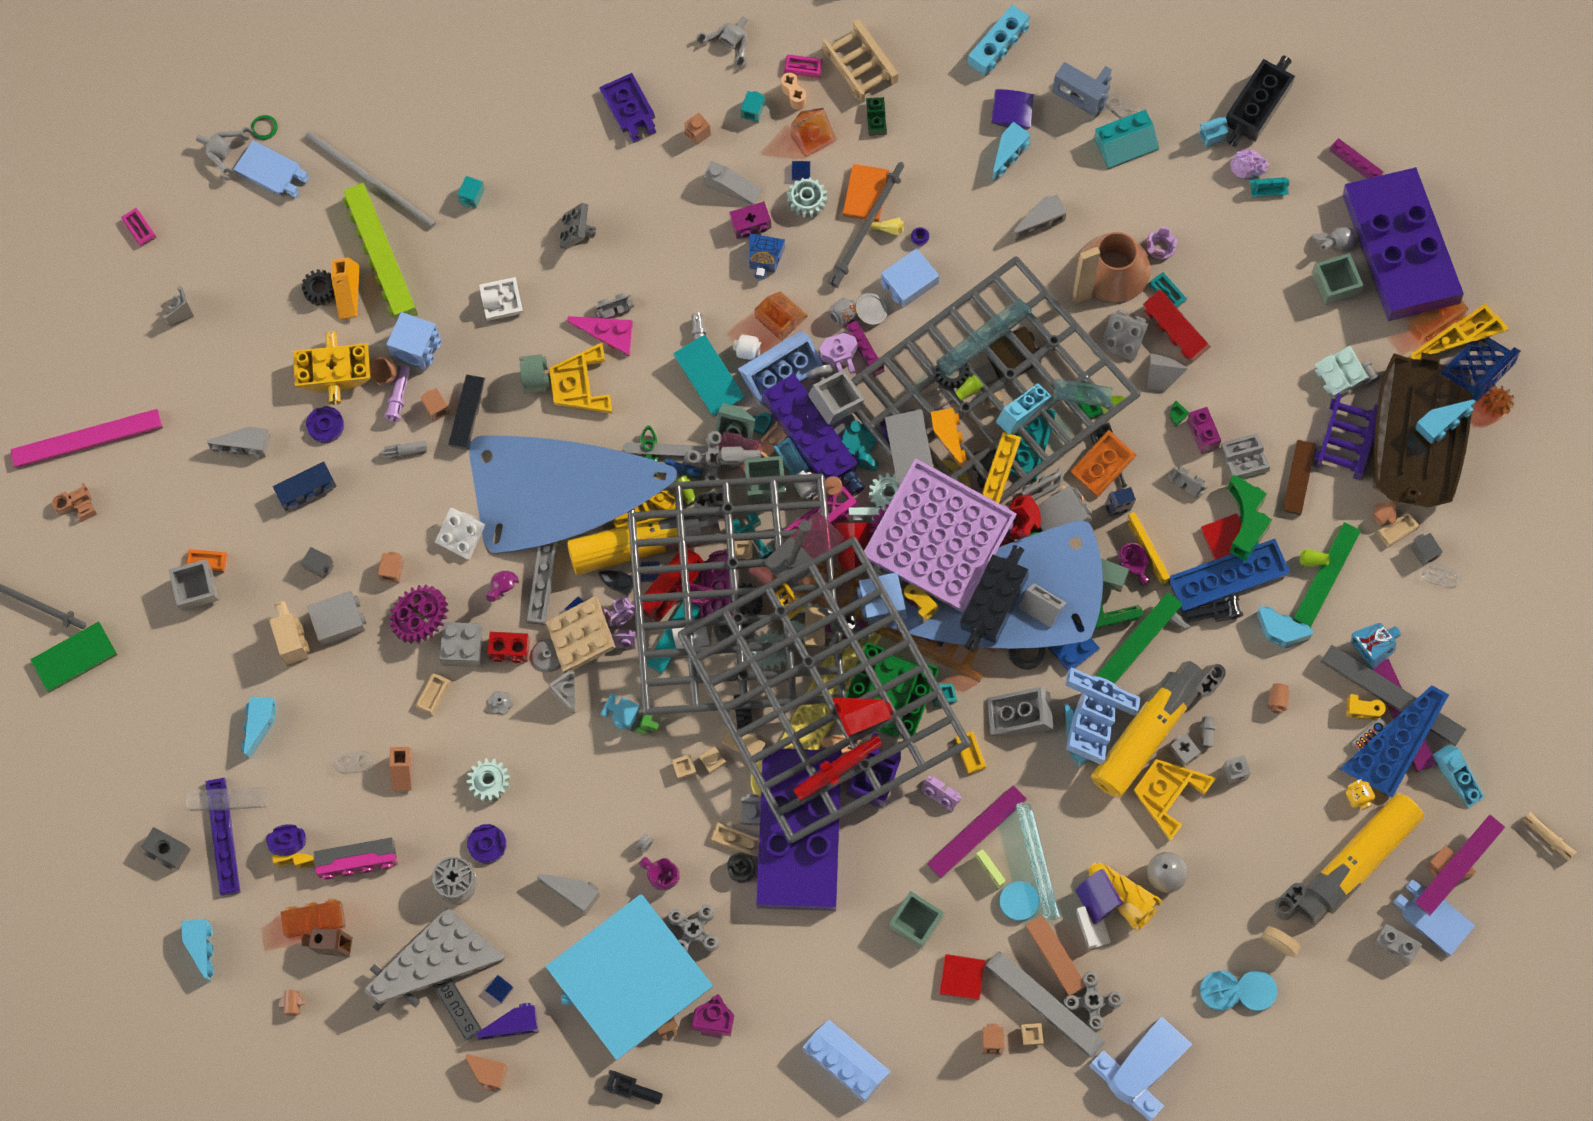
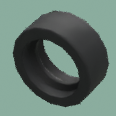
[1008,647,1046,670]

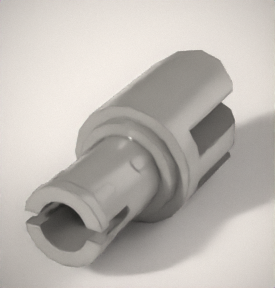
[716,446,761,465]

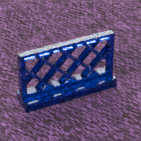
[1441,337,1521,402]

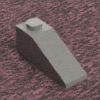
[704,161,762,205]
[1013,195,1066,240]
[537,874,600,915]

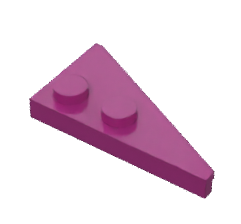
[567,316,633,356]

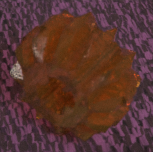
[1481,385,1514,417]

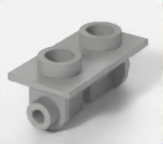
[595,292,634,318]
[1167,466,1208,498]

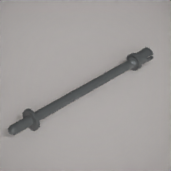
[828,162,904,288]
[0,584,87,629]

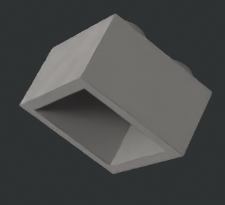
[808,370,865,425]
[169,559,219,611]
[440,622,484,667]

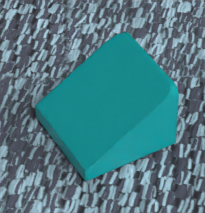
[932,683,957,707]

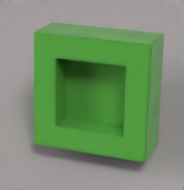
[635,714,659,735]

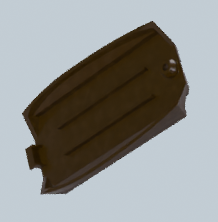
[1373,352,1472,508]

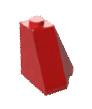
[829,523,874,571]
[832,698,894,736]

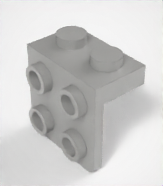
[1100,309,1149,360]

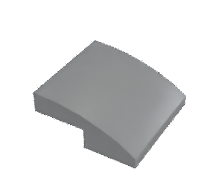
[1221,433,1270,478]

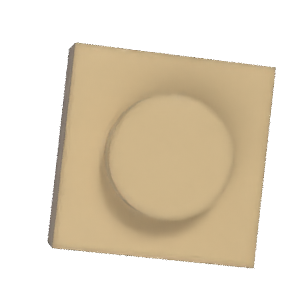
[734,540,753,561]
[699,746,726,774]
[672,754,697,780]
[1021,1023,1043,1046]

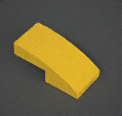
[272,853,315,869]

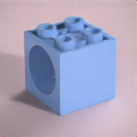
[386,312,441,371]
[857,572,907,626]

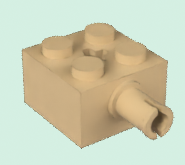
[269,601,310,666]

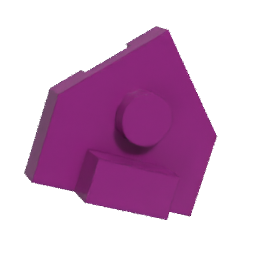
[691,994,734,1038]

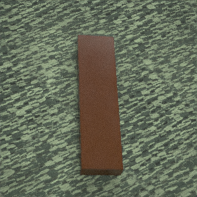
[1282,440,1316,516]

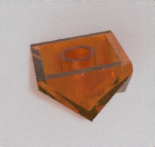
[791,108,837,157]

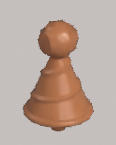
[825,476,842,495]

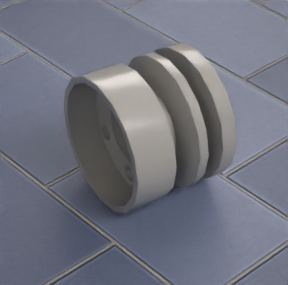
[432,857,477,904]

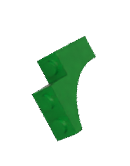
[1227,475,1272,562]

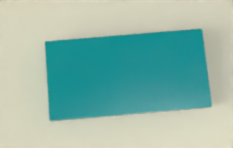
[673,334,745,417]
[1009,409,1057,481]

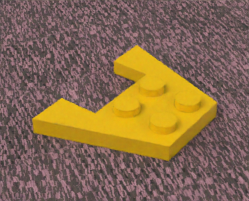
[549,343,613,414]
[1133,759,1216,842]

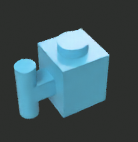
[1199,117,1229,147]
[600,694,641,731]

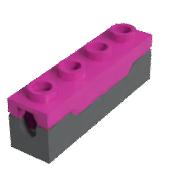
[313,837,398,880]

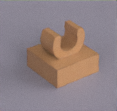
[657,1017,678,1040]

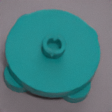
[842,421,876,457]

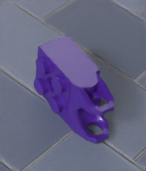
[846,732,901,809]

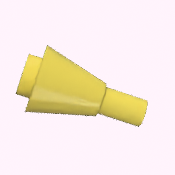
[869,217,904,236]

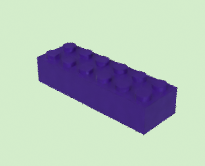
[762,373,858,480]

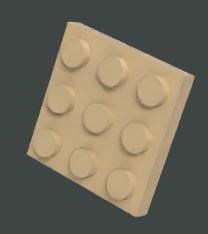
[546,596,616,673]

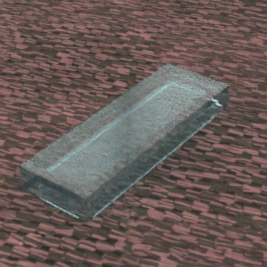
[1053,379,1113,407]

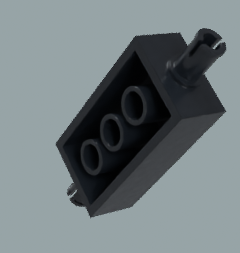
[1226,55,1295,147]
[960,545,1029,652]

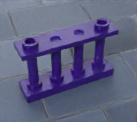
[1314,393,1377,480]

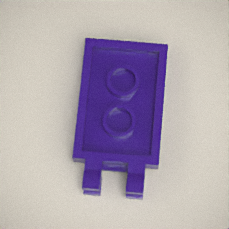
[599,73,656,143]

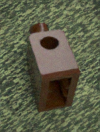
[301,929,353,957]

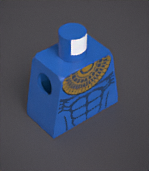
[749,234,785,280]

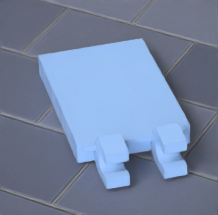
[233,141,309,198]
[1393,879,1475,956]

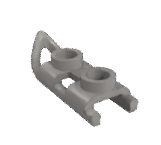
[1021,468,1063,501]

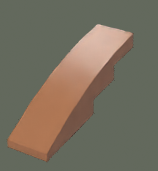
[1025,915,1086,996]

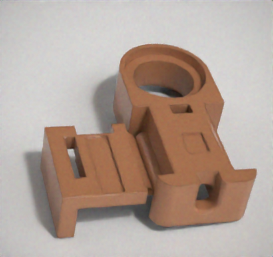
[52,483,97,522]

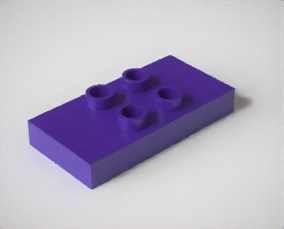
[1342,167,1464,322]
[756,748,842,911]

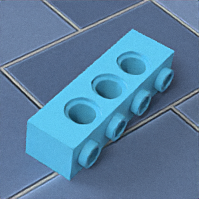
[968,4,1030,76]

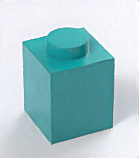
[741,91,765,123]
[457,176,485,208]

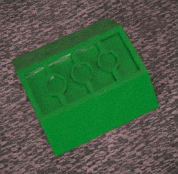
[846,642,940,739]

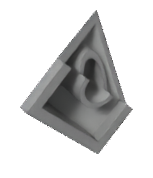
[162,286,194,326]
[1146,354,1188,392]
[548,670,575,713]

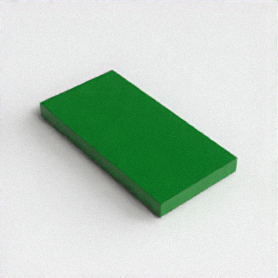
[30,621,118,693]

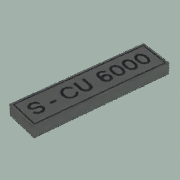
[432,978,482,1041]

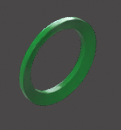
[251,115,278,140]

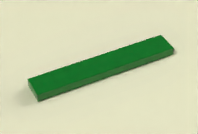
[1293,522,1362,628]
[1096,592,1183,684]

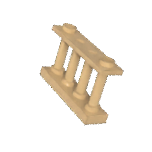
[821,19,898,103]

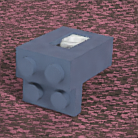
[1052,62,1112,117]

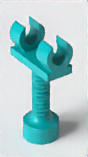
[733,512,774,559]

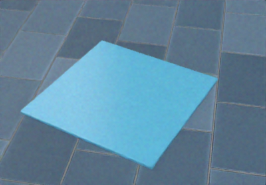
[545,894,713,1060]

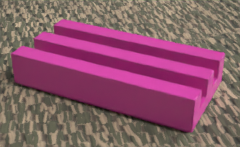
[784,54,823,78]
[121,208,157,247]

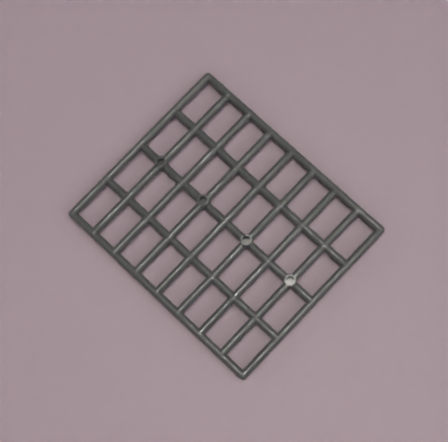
[851,256,1140,504]
[627,473,846,715]
[678,537,971,843]

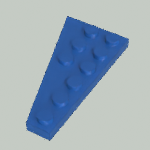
[1340,685,1449,798]

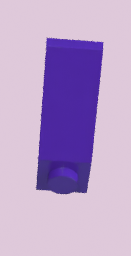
[476,1003,539,1040]

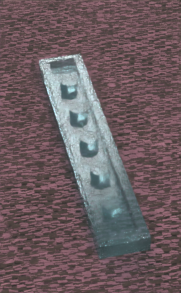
[936,298,1032,376]
[1016,802,1060,920]

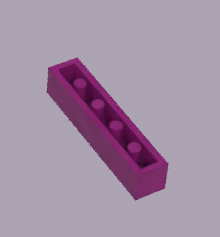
[1329,138,1384,179]
[846,320,885,377]

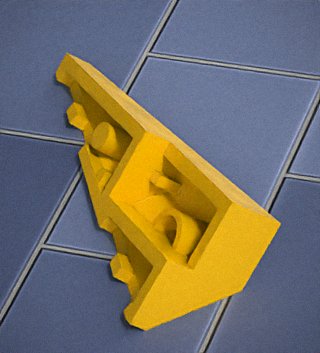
[1409,303,1509,360]

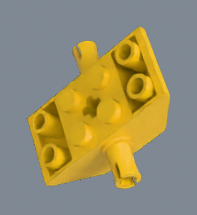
[293,331,371,405]

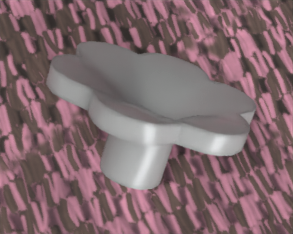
[488,691,513,714]

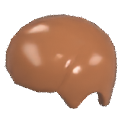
[370,356,398,385]

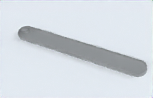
[623,442,722,458]

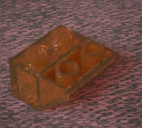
[754,291,808,341]

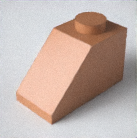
[1427,845,1476,879]
[982,1024,1004,1055]
[465,1054,508,1092]

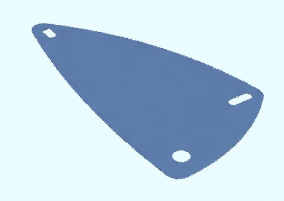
[469,436,677,553]
[887,520,1103,648]

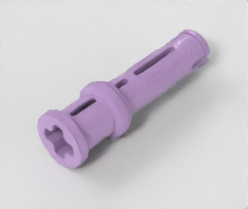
[384,365,411,422]

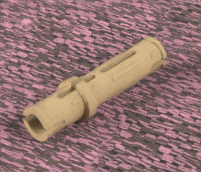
[1523,812,1577,861]

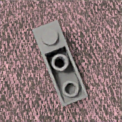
[207,427,270,458]

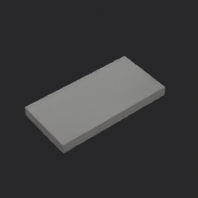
[885,409,934,488]

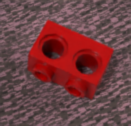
[487,631,530,663]

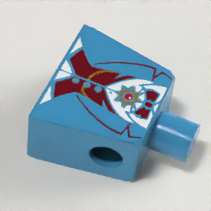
[1351,623,1401,670]

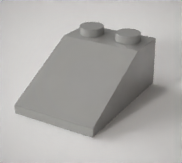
[987,687,1053,736]

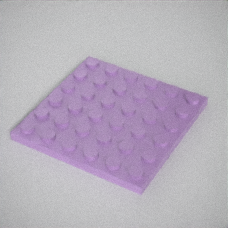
[864,458,1016,613]

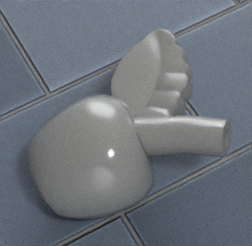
[1312,227,1356,251]

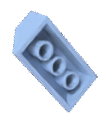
[738,330,824,406]
[803,1020,891,1103]

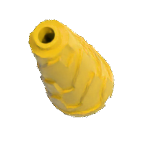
[1088,862,1162,931]

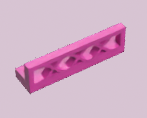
[784,486,858,550]

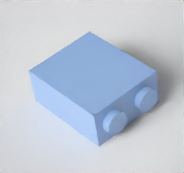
[880,249,939,308]

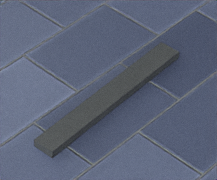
[1321,645,1466,746]

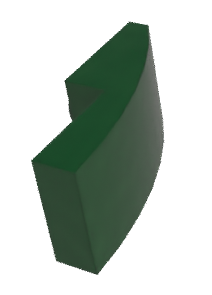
[866,97,887,136]

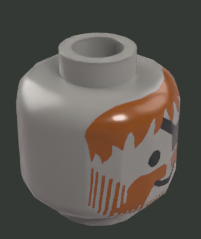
[829,298,857,326]

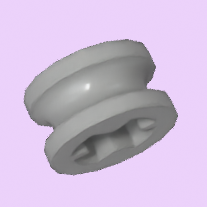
[635,833,654,854]

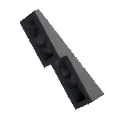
[448,374,485,450]

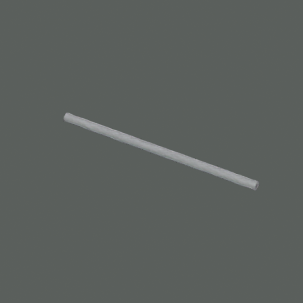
[306,131,436,228]

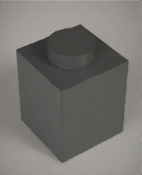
[1411,533,1443,566]
[301,547,334,578]

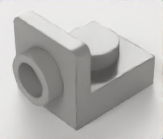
[741,794,761,825]

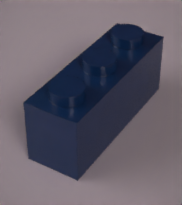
[272,461,337,512]

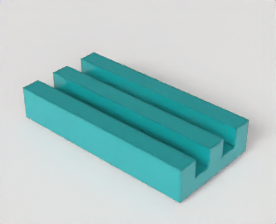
[1148,272,1187,307]

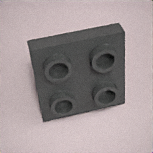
[559,203,596,250]

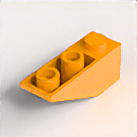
[331,257,359,319]
[931,408,966,468]

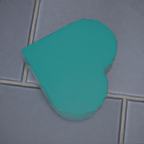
[752,412,772,436]
[857,453,879,471]

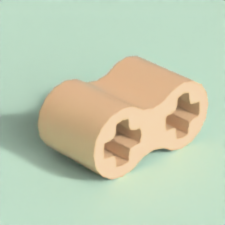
[781,73,806,110]

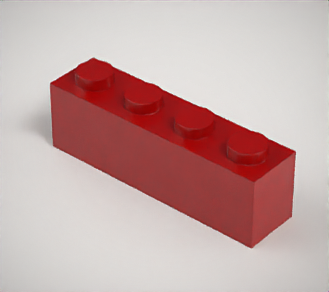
[1143,289,1211,362]
[642,548,705,622]

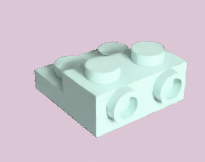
[1315,346,1369,397]

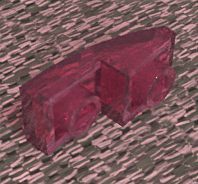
[719,432,763,452]

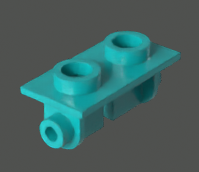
[1250,177,1289,197]

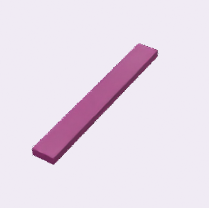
[10,409,163,468]

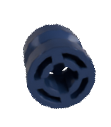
[840,471,865,497]

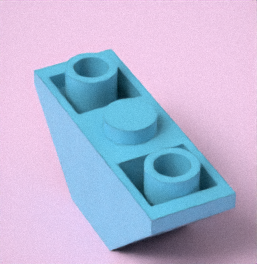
[1257,606,1314,648]

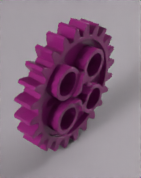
[389,584,449,644]

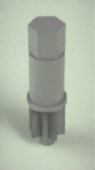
[381,441,427,459]

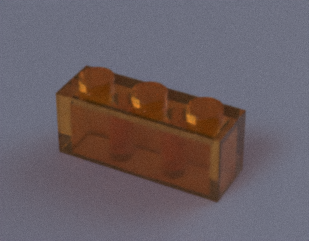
[1407,301,1469,345]
[280,899,346,938]

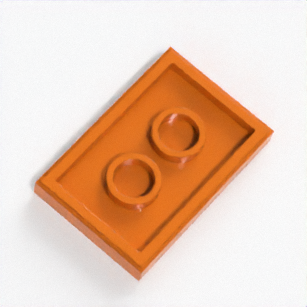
[843,164,889,222]
[1070,430,1137,497]

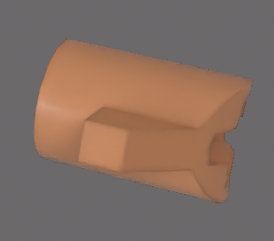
[1372,502,1396,526]
[279,989,305,1016]

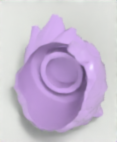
[1230,149,1270,180]

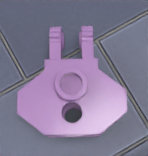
[819,333,857,375]

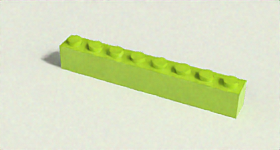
[342,182,418,321]

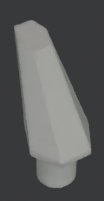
[1169,612,1190,630]

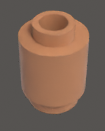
[1268,683,1290,714]

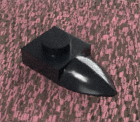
[598,570,633,597]

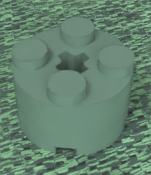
[519,354,550,394]

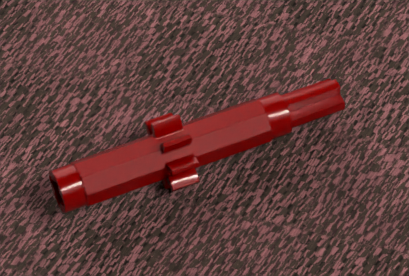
[793,735,883,801]

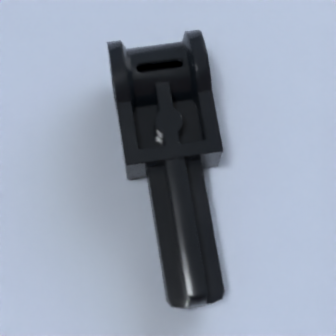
[1185,596,1244,622]
[603,1070,663,1105]

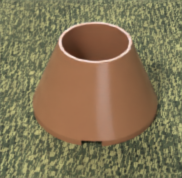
[1077,232,1151,303]

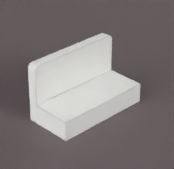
[1076,906,1111,950]

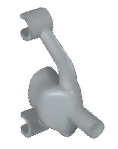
[697,16,748,69]
[196,127,252,181]

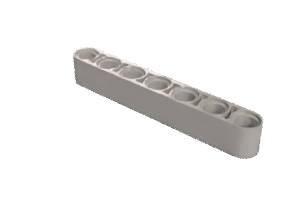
[985,951,1105,1058]

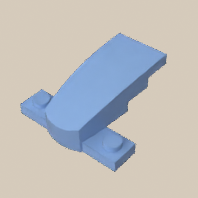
[1065,667,1140,765]
[1089,1017,1192,1121]

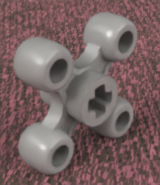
[684,431,739,480]
[668,905,719,952]
[1063,971,1123,1032]

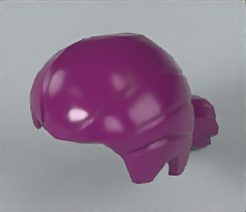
[1117,543,1150,586]
[486,571,519,602]
[638,857,680,891]

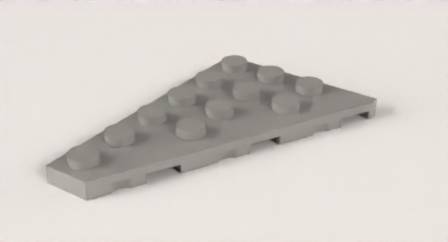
[364,907,505,1004]

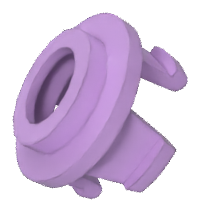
[1146,227,1177,260]
[603,597,635,627]

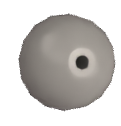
[1147,852,1188,893]

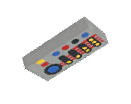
[1351,718,1387,752]

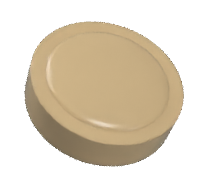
[1261,926,1301,957]

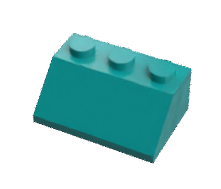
[1094,109,1159,169]

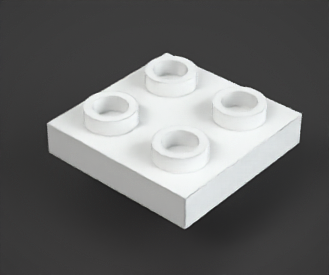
[479,277,523,321]
[435,508,485,559]

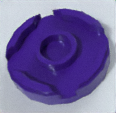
[306,406,344,443]
[266,824,306,856]
[467,824,507,864]

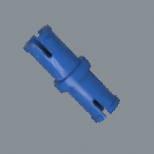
[665,459,703,480]

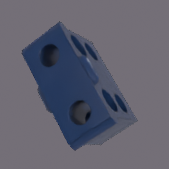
[1105,487,1136,517]

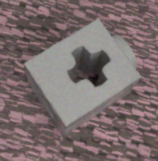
[1169,734,1201,768]
[1223,755,1251,785]

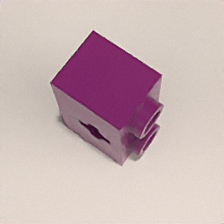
[729,201,772,239]
[1187,407,1221,454]

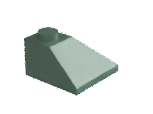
[713,403,755,450]

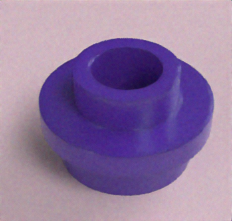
[911,227,929,245]

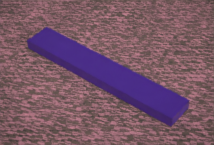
[205,777,241,896]

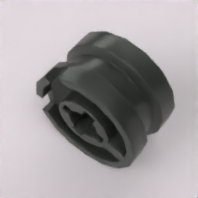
[727,852,755,883]

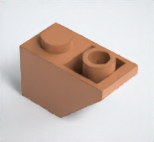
[390,747,413,791]

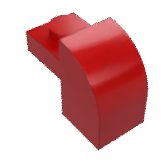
[1009,494,1041,540]

